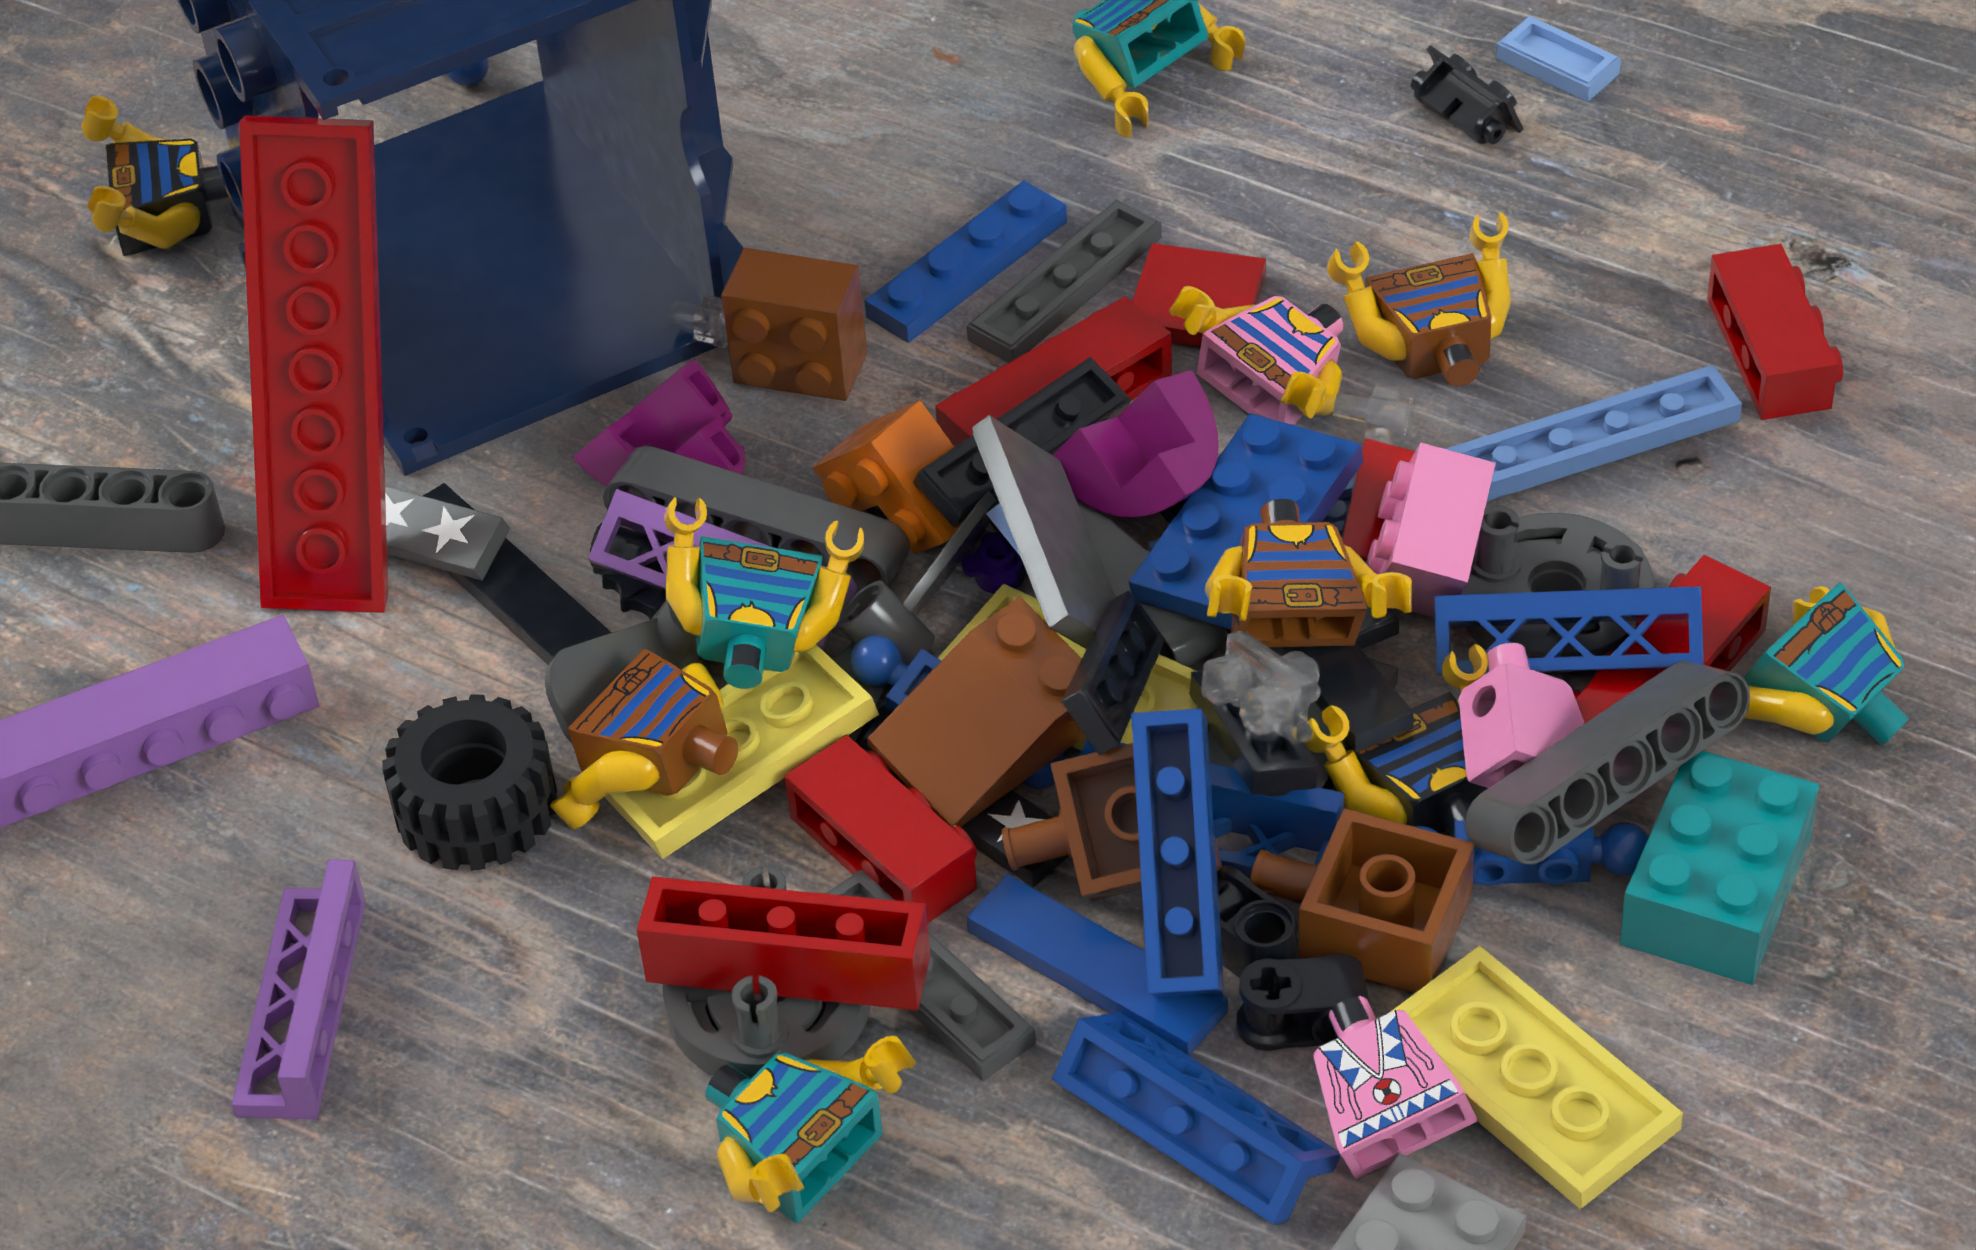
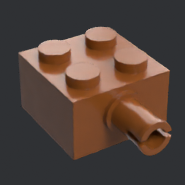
[1002,743,1222,901]
[1250,808,1475,993]

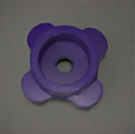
[961,532,1025,594]

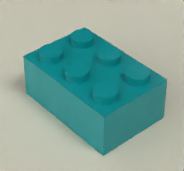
[1620,751,1820,985]

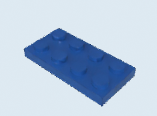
[1129,413,1364,629]

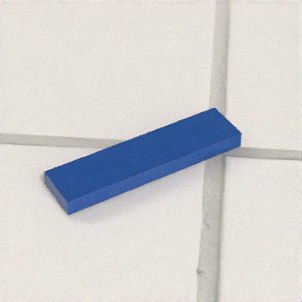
[966,874,1228,1056]

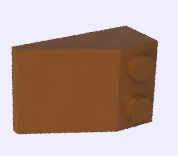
[868,596,1085,827]

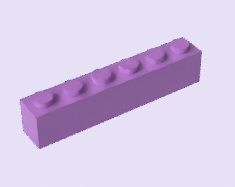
[0,614,320,828]

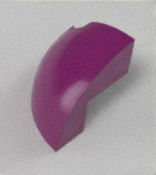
[572,359,745,487]
[1052,370,1219,517]

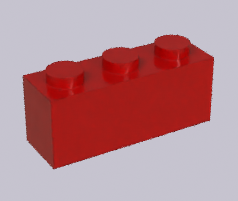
[1707,244,1843,420]
[784,734,977,924]

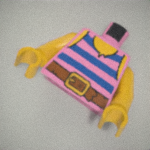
[1168,286,1343,425]

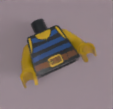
[81,95,229,256]
[1301,644,1488,837]

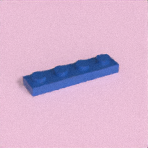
[864,180,1067,343]

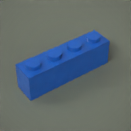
[1131,708,1224,997]

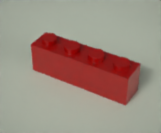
[935,296,1172,447]
[1573,555,1771,723]
[636,876,931,1011]

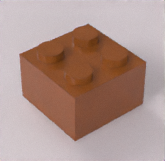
[721,248,868,401]

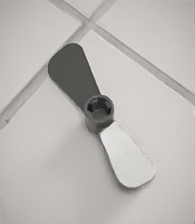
[833,492,998,742]
[545,599,702,743]

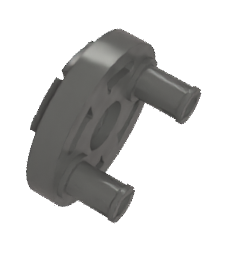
[1460,505,1654,675]
[663,866,871,1078]

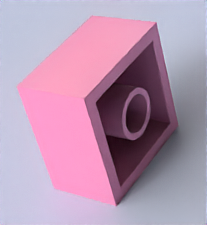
[1366,442,1496,618]

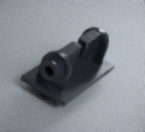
[1410,45,1523,144]

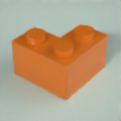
[812,400,964,554]

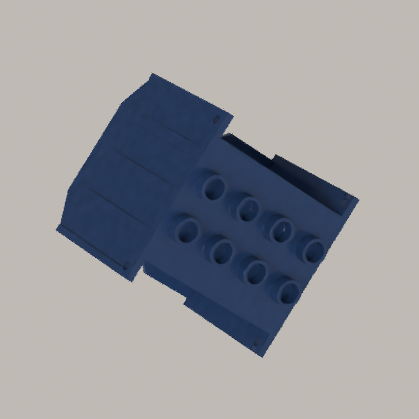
[177,0,744,476]

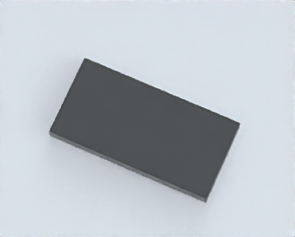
[972,415,1116,649]

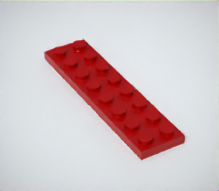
[239,116,389,613]

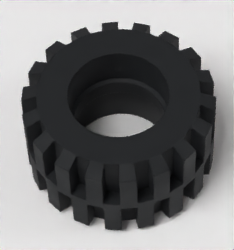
[383,694,557,871]

